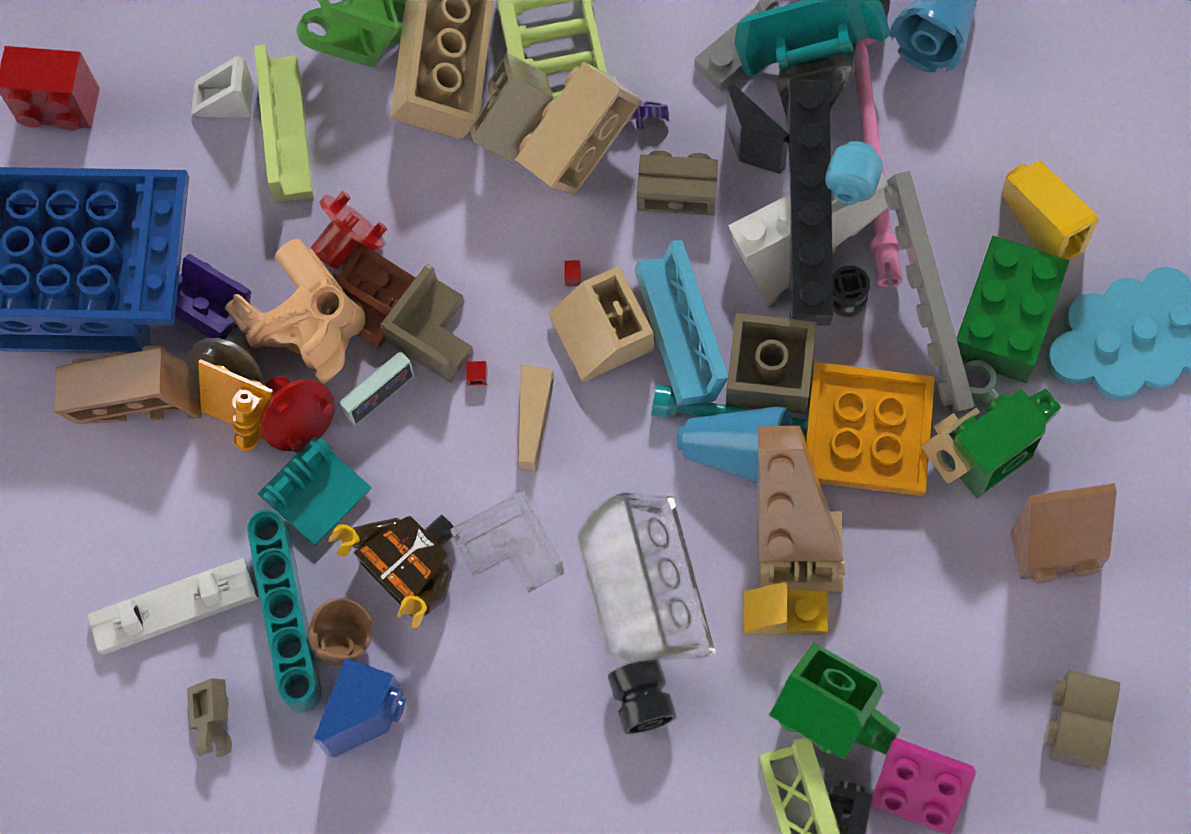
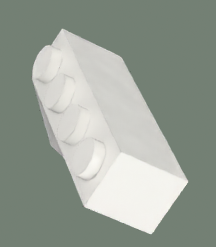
[728,174,888,308]

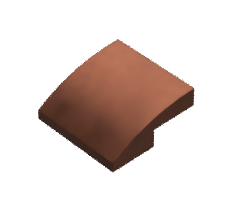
[333,243,416,348]

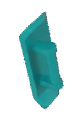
[734,0,891,76]

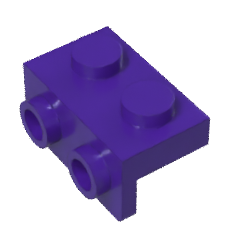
[175,254,251,339]

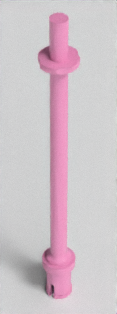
[852,38,903,287]

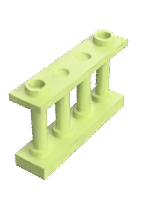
[496,0,616,131]

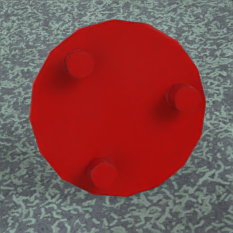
[310,191,387,269]
[260,376,335,453]

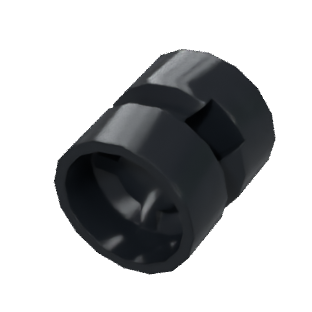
[607,659,677,734]

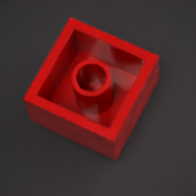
[0,46,100,131]

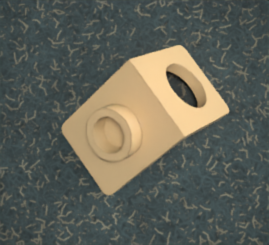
[921,408,980,484]

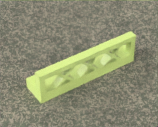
[254,44,314,203]
[759,737,840,834]

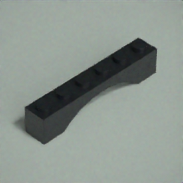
[787,80,834,326]

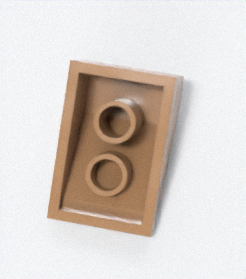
[1011,483,1117,583]

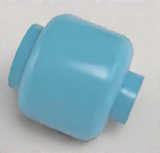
[825,141,883,205]

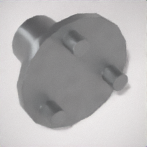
[188,327,263,391]

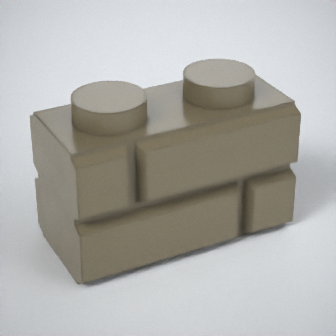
[637,150,718,215]

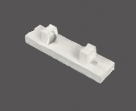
[87,557,259,656]

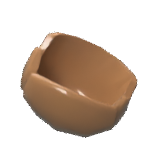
[308,598,372,666]

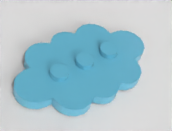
[1047,267,1191,401]

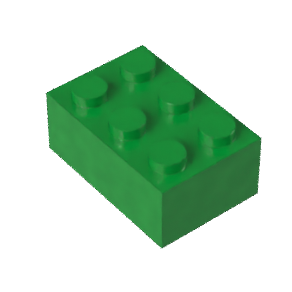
[956,235,1070,384]

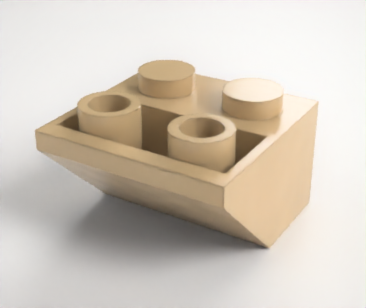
[548,266,654,383]

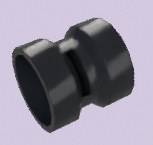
[833,265,870,317]

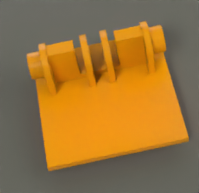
[198,359,273,452]

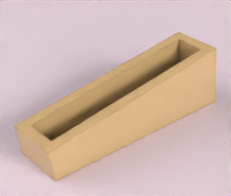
[518,365,554,472]

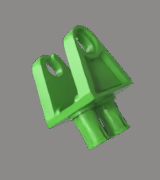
[296,0,406,66]

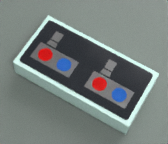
[340,352,415,426]

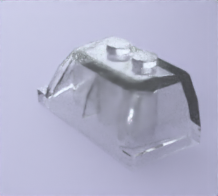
[578,492,716,662]

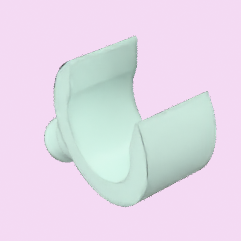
[965,360,999,406]

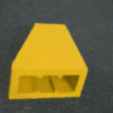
[1001,160,1099,260]

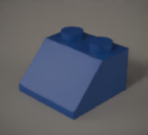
[314,658,406,758]

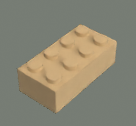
[390,0,494,140]

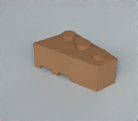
[54,345,202,424]
[757,426,843,562]

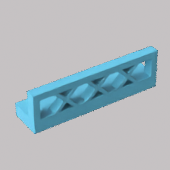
[634,240,729,406]

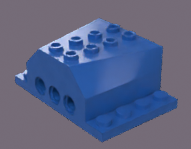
[0,167,189,353]

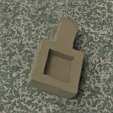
[187,678,232,757]

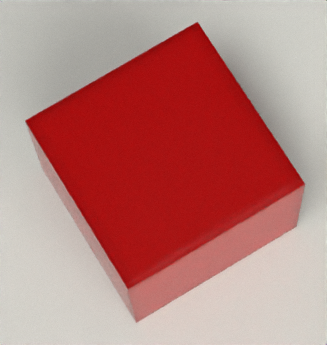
[564,260,581,286]
[466,361,488,386]

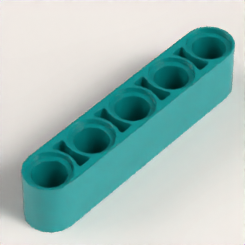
[247,510,321,713]

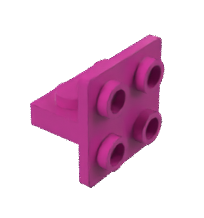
[871,738,976,834]

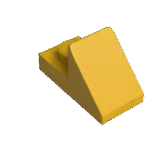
[743,582,828,635]

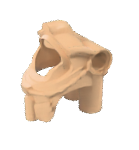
[225,239,365,384]

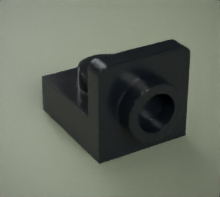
[828,781,873,834]

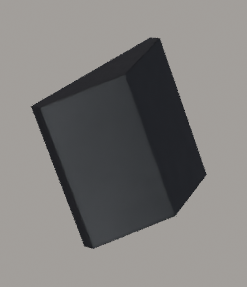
[726,84,789,174]

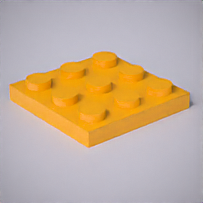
[805,362,935,497]

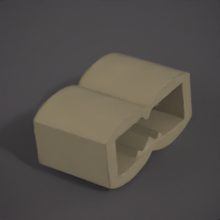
[1043,670,1120,771]

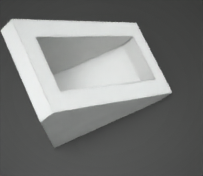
[191,55,254,118]

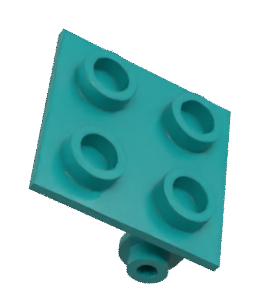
[257,436,372,546]

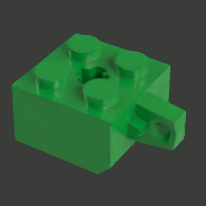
[946,388,1061,499]
[768,642,901,760]

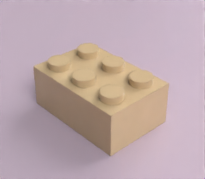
[515,62,643,195]

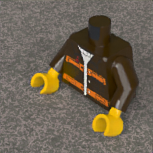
[328,514,457,629]

